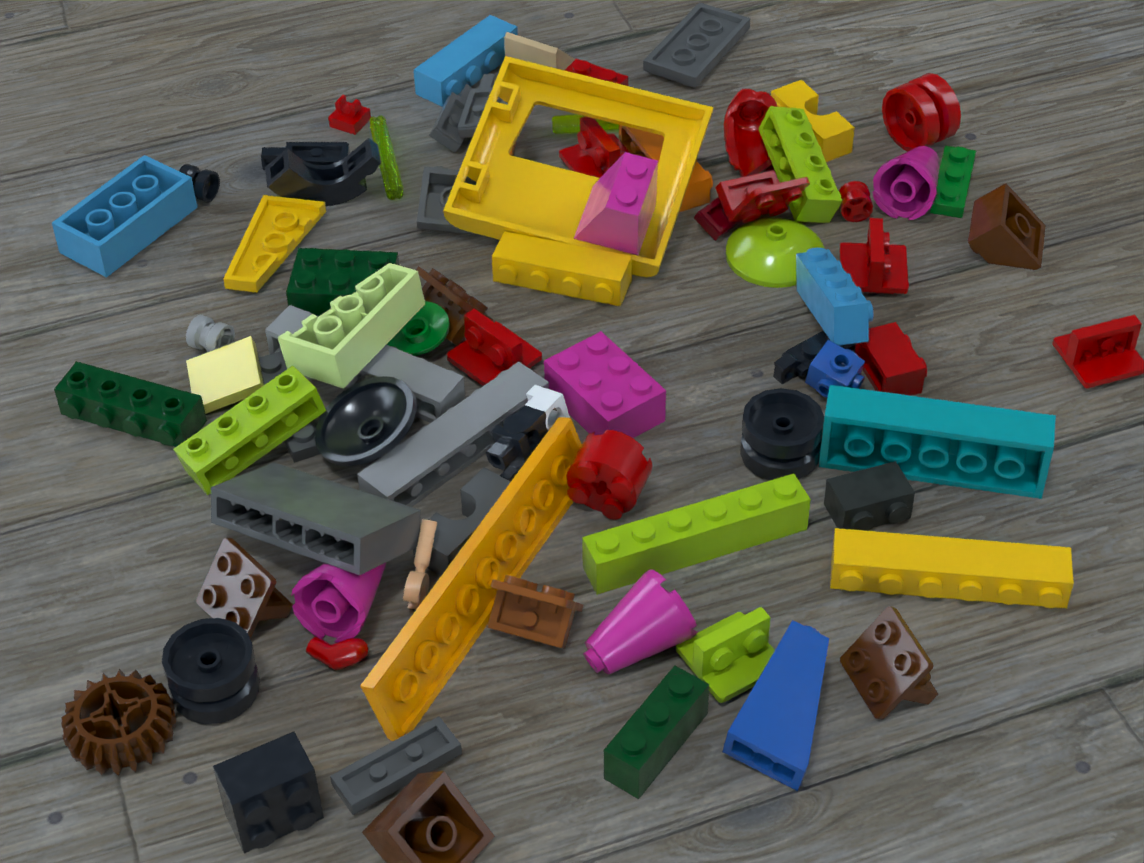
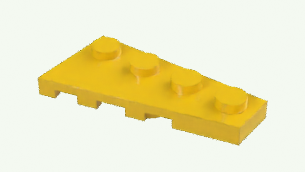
[223,195,326,293]

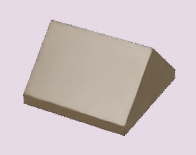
[504,32,575,70]

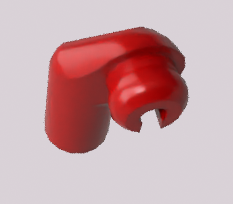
[306,637,368,670]

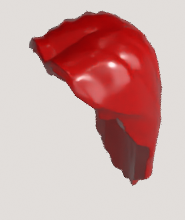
[724,89,778,177]

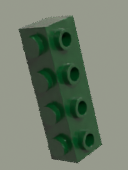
[54,361,207,447]

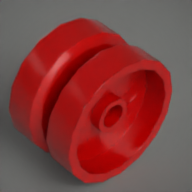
[882,73,961,152]

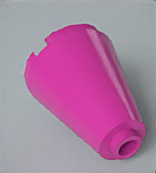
[872,146,940,220]
[291,563,386,643]
[583,569,698,675]

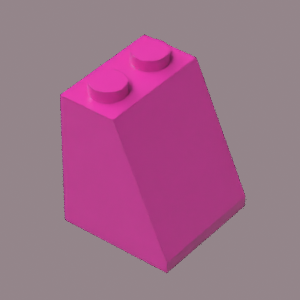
[574,152,658,255]

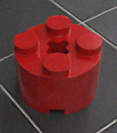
[566,430,653,520]

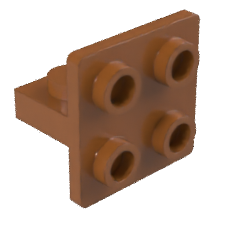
[487,575,584,649]

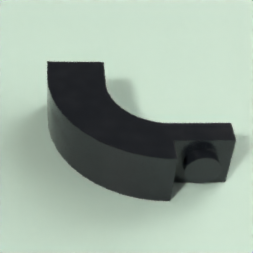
[265,138,381,206]

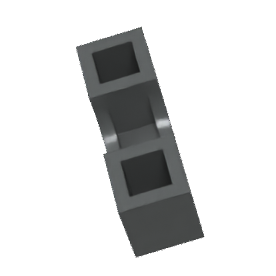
[413,467,510,576]

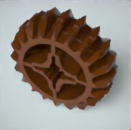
[61,669,177,776]

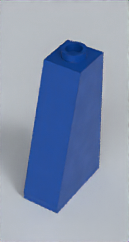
[722,620,829,791]

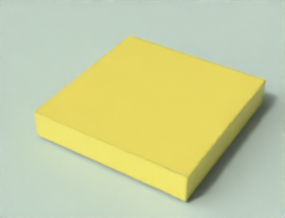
[186,336,264,414]

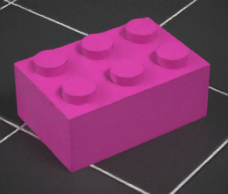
[544,331,666,438]

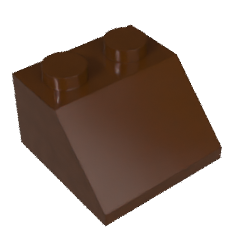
[968,183,1046,270]
[362,771,495,863]

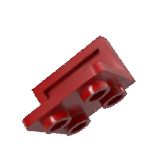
[715,170,810,223]

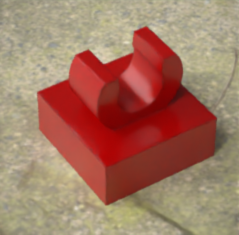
[328,95,371,135]

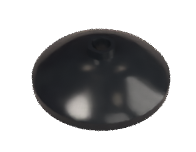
[315,376,417,466]

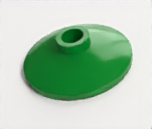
[386,301,450,356]

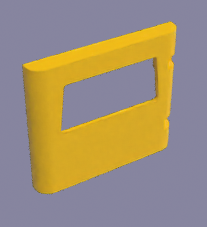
[443,56,713,277]

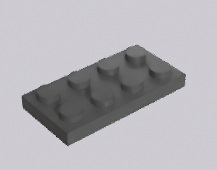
[643,2,751,88]

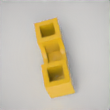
[771,80,855,162]

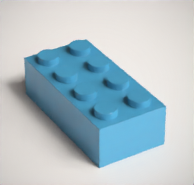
[52,155,197,277]

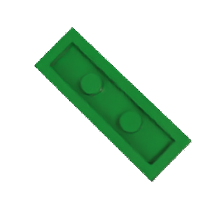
[930,146,976,218]

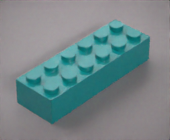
[819,385,1056,499]

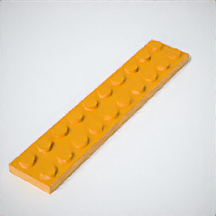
[360,417,582,741]

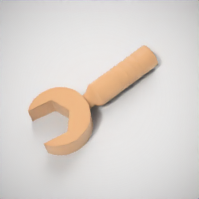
[403,519,437,610]

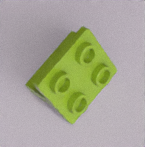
[676,607,775,703]

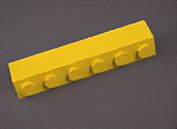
[830,528,1074,609]

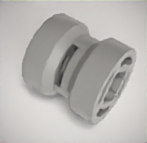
[186,314,235,352]

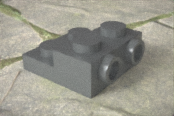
[417,166,479,235]

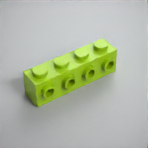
[758,106,842,223]
[173,365,326,495]

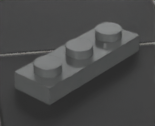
[330,716,462,815]

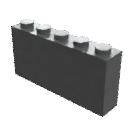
[211,462,421,575]

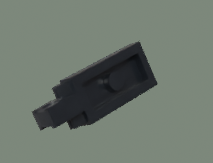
[261,142,350,170]
[773,330,856,384]

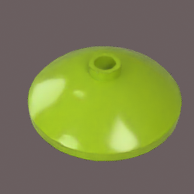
[725,217,824,288]

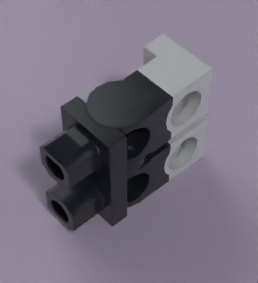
[485,385,570,482]

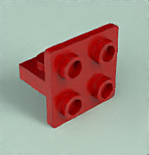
[559,116,631,178]
[839,218,909,294]
[447,308,542,386]
[1052,314,1144,388]

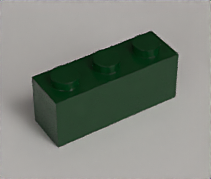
[604,665,710,799]

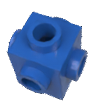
[805,340,865,398]

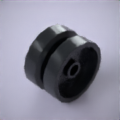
[740,388,824,480]
[162,618,260,724]

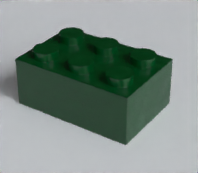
[286,248,399,317]

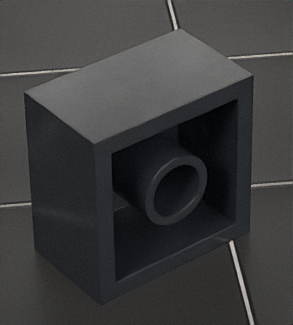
[213,731,324,854]

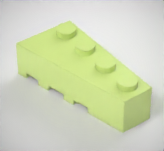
[278,263,425,389]

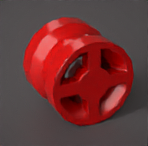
[839,181,873,222]

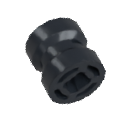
[179,164,220,202]

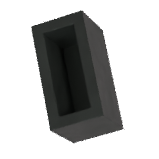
[824,461,915,531]

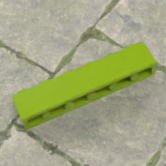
[582,473,811,595]

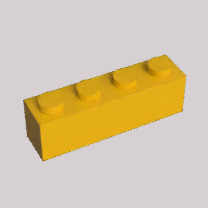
[492,231,632,307]

